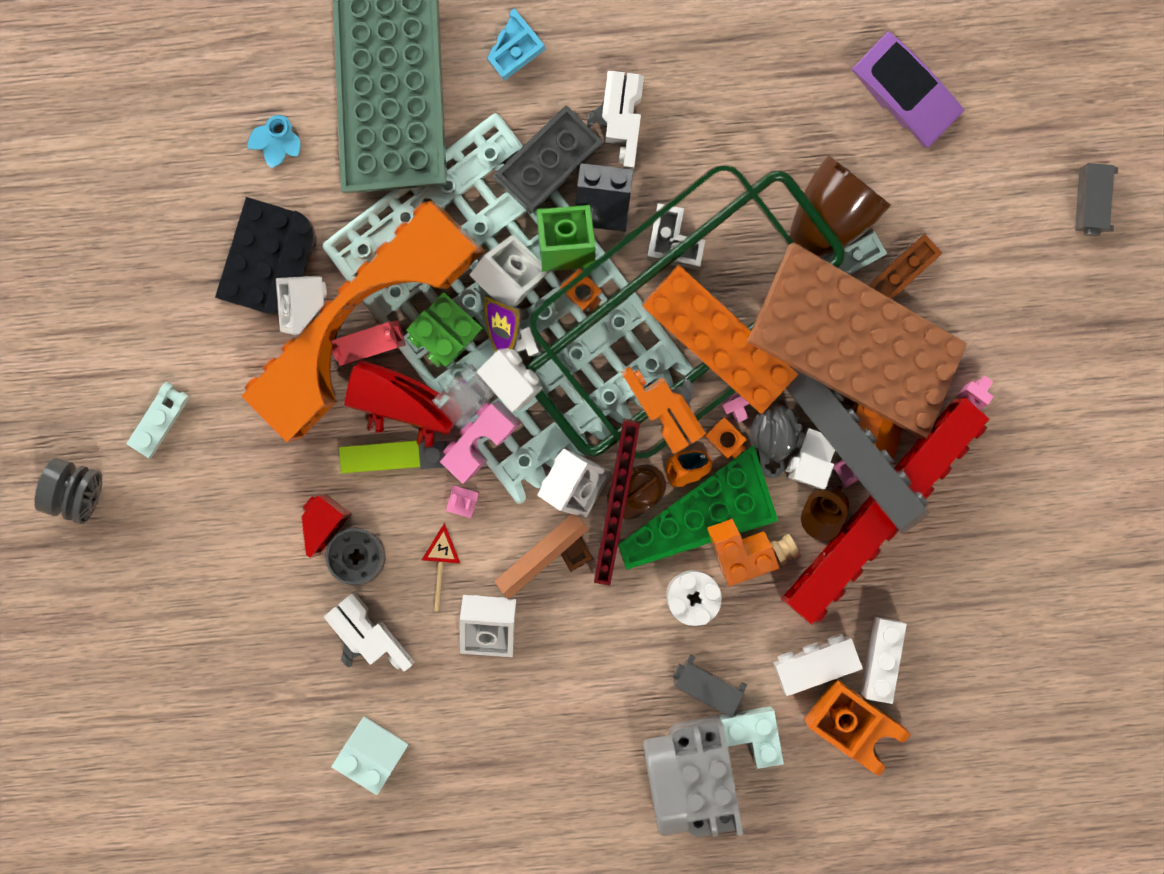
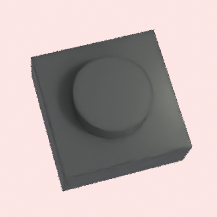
[419,441,446,469]

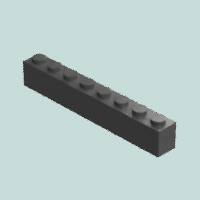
[786,366,929,534]

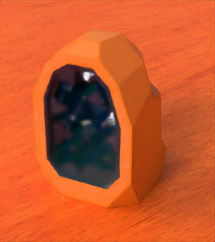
[665,450,712,487]

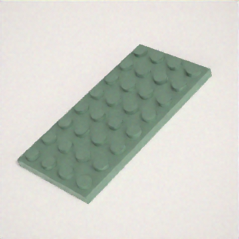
[333,0,447,194]

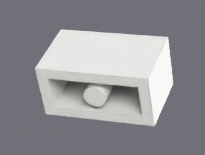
[477,348,543,412]

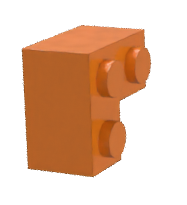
[707,519,779,587]

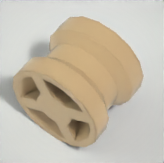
[771,534,801,567]

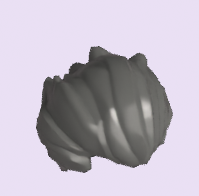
[750,404,802,462]

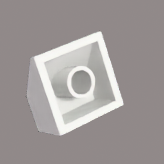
[470,234,551,307]
[276,276,327,334]
[537,449,612,517]
[460,595,516,657]

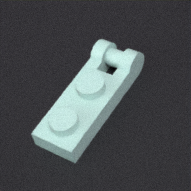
[126,382,190,458]

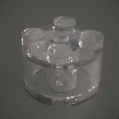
[433,364,496,428]

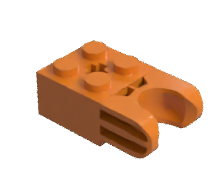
[804,678,911,776]

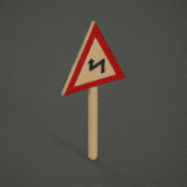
[421,523,461,612]

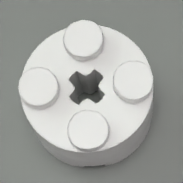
[666,570,722,626]

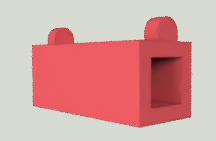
[332,320,406,366]

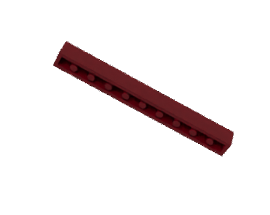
[594,419,641,586]

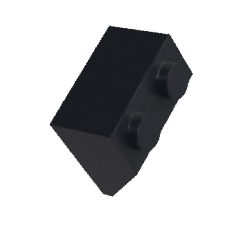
[575,163,633,232]

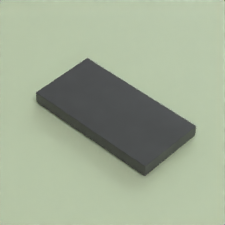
[493,105,604,214]

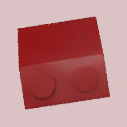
[301,494,351,558]

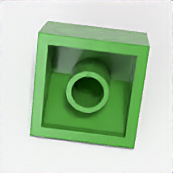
[536,205,596,272]

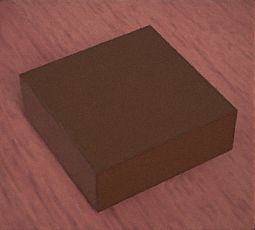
[561,537,593,572]

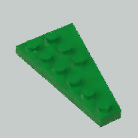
[618,445,778,570]

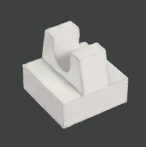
[514,327,544,356]

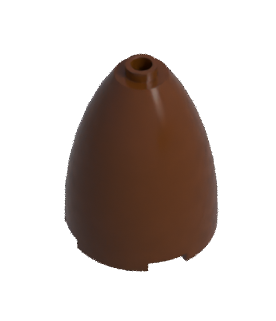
[789,155,891,259]

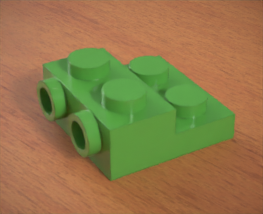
[406,292,483,368]

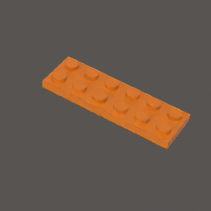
[641,265,798,414]

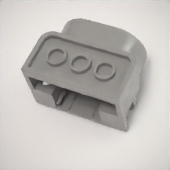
[643,715,743,837]

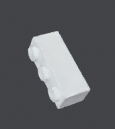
[860,616,907,704]
[773,634,862,696]

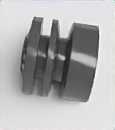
[34,458,102,524]
[325,528,386,585]

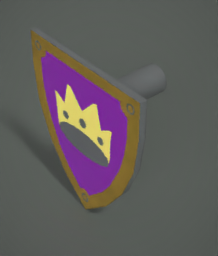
[484,295,529,352]

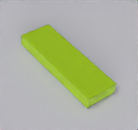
[339,441,420,474]

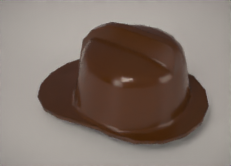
[607,464,666,519]
[800,485,849,541]

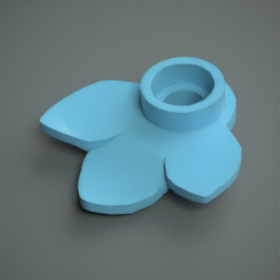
[247,115,301,168]

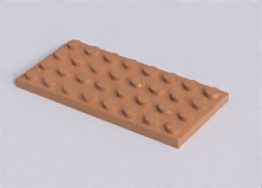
[747,243,967,439]

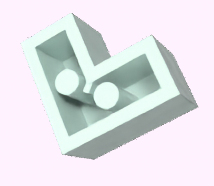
[718,706,784,769]

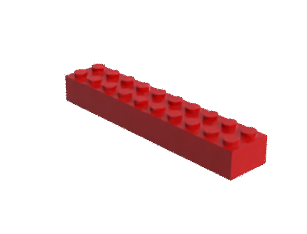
[780,398,990,625]

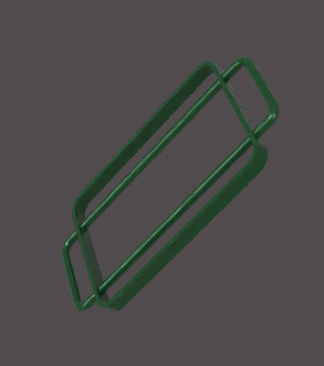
[526,165,845,459]

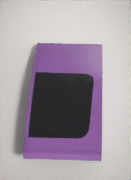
[851,32,965,148]

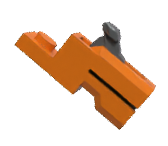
[621,366,706,454]

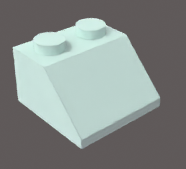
[331,716,409,795]

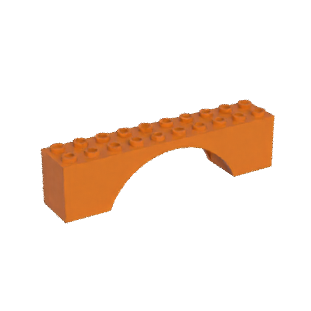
[241,201,485,443]

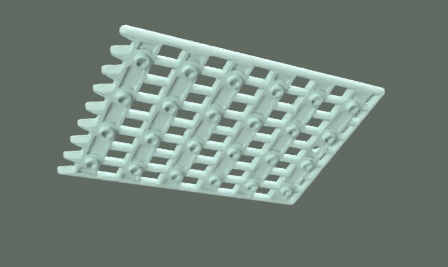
[322,113,693,504]

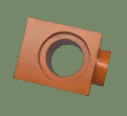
[560,268,602,313]
[703,417,747,459]

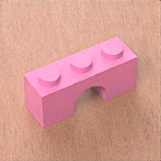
[440,401,522,484]

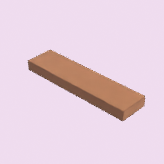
[495,514,589,599]

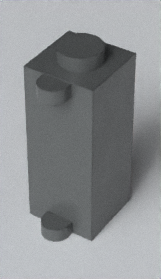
[1075,163,1118,236]
[672,654,747,717]

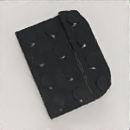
[215,197,317,315]

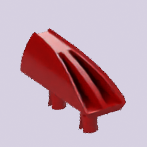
[344,360,461,447]

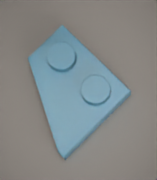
[487,8,546,81]

